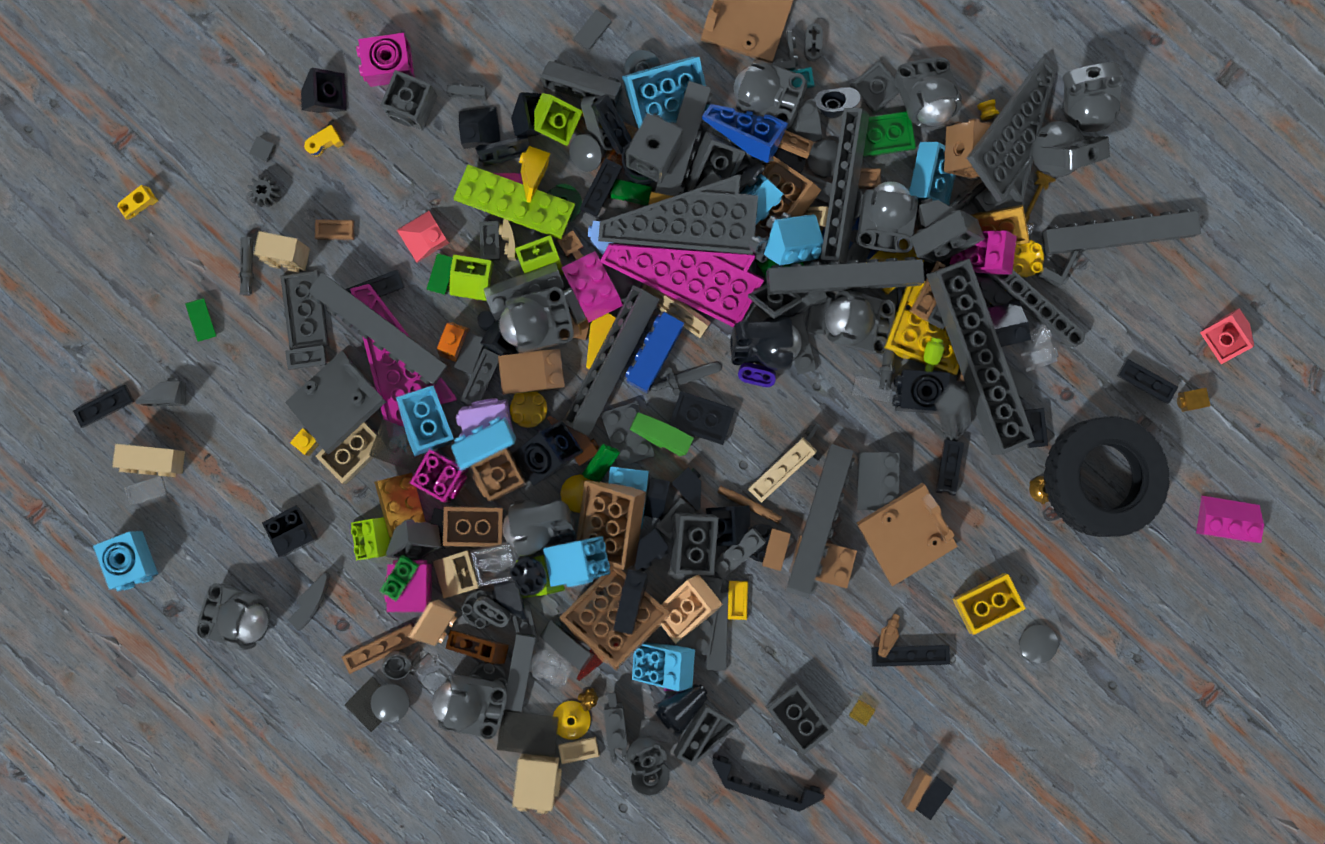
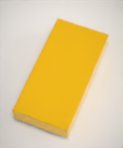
[728,580,748,620]

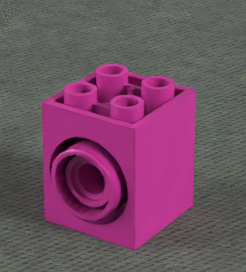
[356,33,415,87]
[410,449,469,503]
[384,560,432,612]

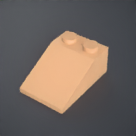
[661,575,723,644]
[409,599,458,646]

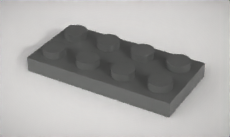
[672,574,723,656]

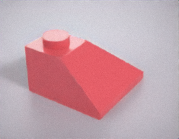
[397,211,449,263]
[1200,308,1254,364]

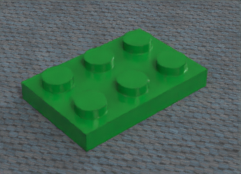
[863,112,916,158]

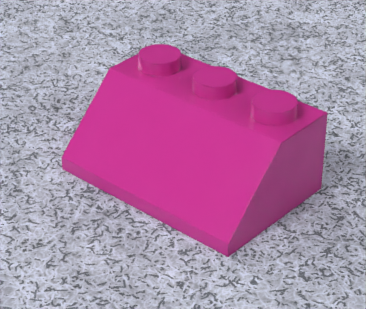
[1196,496,1264,543]

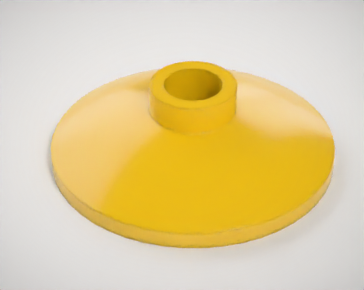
[552,701,591,740]

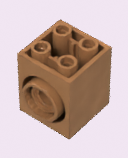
[944,119,992,179]
[471,448,528,501]

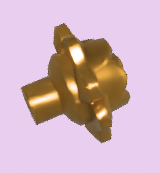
[578,688,598,711]

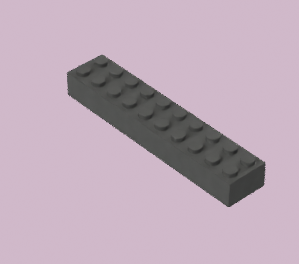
[926,259,1035,455]

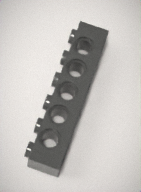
[936,385,972,441]

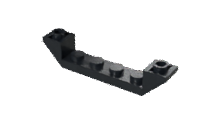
[712,755,825,812]

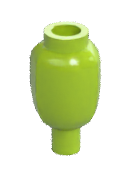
[924,337,944,372]

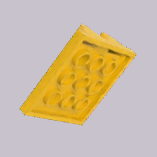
[884,281,959,376]

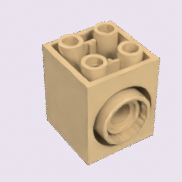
[513,753,562,814]

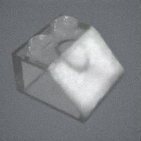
[471,543,515,587]

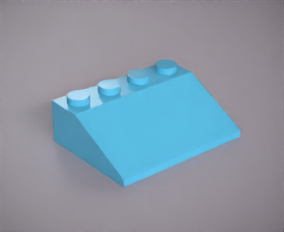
[622,56,711,128]

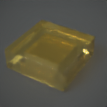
[848,699,875,726]

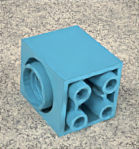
[93,531,158,592]
[543,536,610,587]

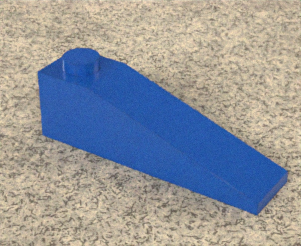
[702,104,788,163]

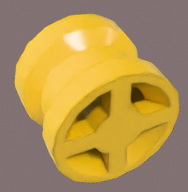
[977,99,1000,121]

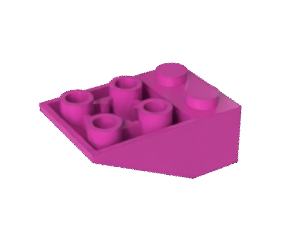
[950,231,1017,274]

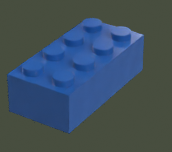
[625,312,684,394]

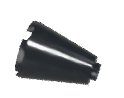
[653,684,708,736]

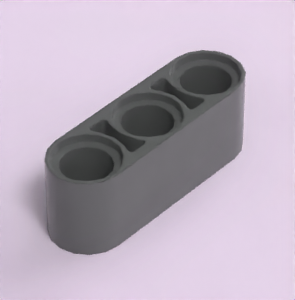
[581,96,613,150]

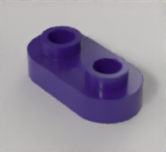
[738,363,776,387]

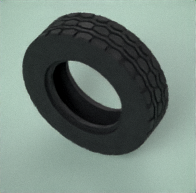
[1044,416,1170,537]

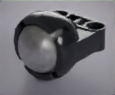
[730,315,801,371]

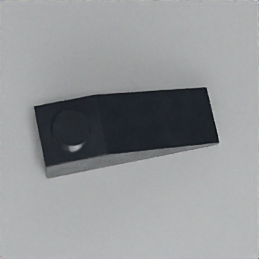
[613,569,648,635]

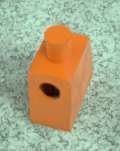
[437,322,470,362]

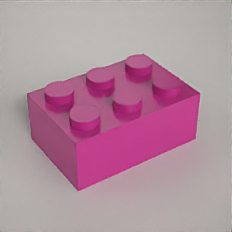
[561,251,623,323]

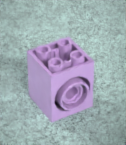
[456,398,513,437]

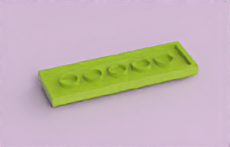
[454,164,575,240]

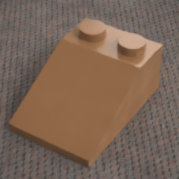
[498,349,565,395]

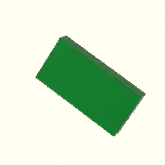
[611,179,652,206]
[426,253,453,295]
[582,444,620,482]

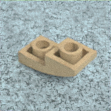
[499,219,517,261]

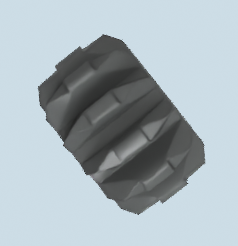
[247,175,280,208]

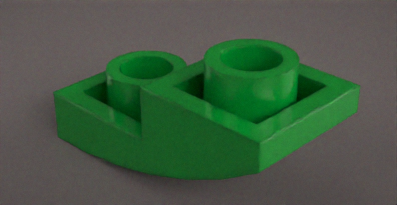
[185,298,217,342]
[380,555,419,601]

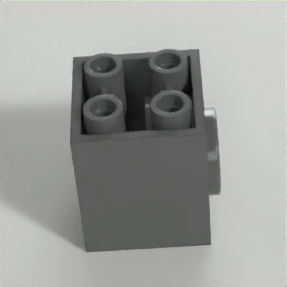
[380,70,437,131]
[626,113,683,183]

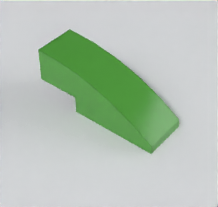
[629,412,694,456]

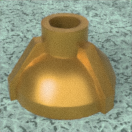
[1029,476,1049,504]

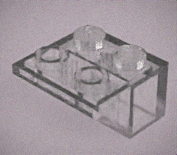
[1021,325,1058,372]

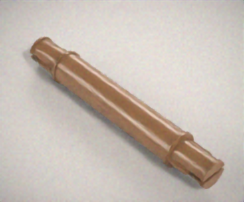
[717,485,782,524]

